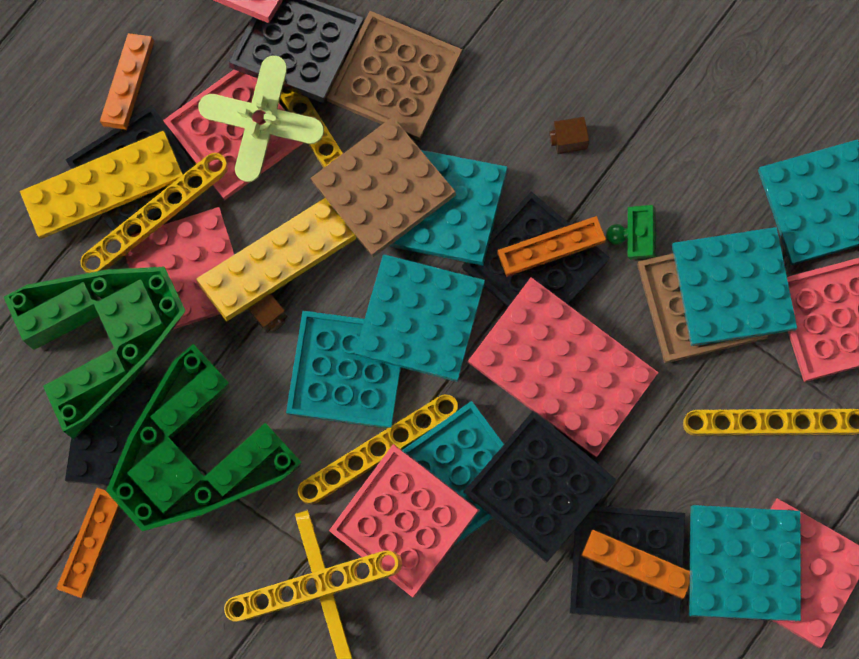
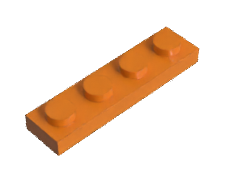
[100,33,154,130]
[498,216,606,277]
[56,488,120,599]
[582,530,690,599]

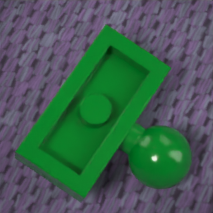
[606,205,656,260]

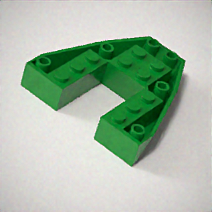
[4,267,186,440]
[106,344,302,532]

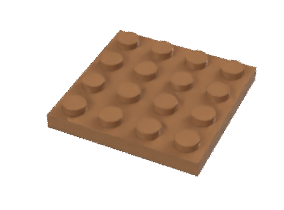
[327,11,462,141]
[310,117,456,258]
[637,253,768,363]

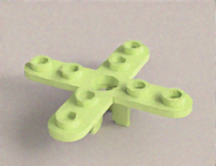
[198,56,324,182]

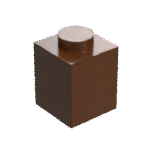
[549,117,589,154]
[247,293,287,333]

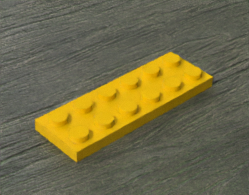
[20,131,183,240]
[196,198,356,322]

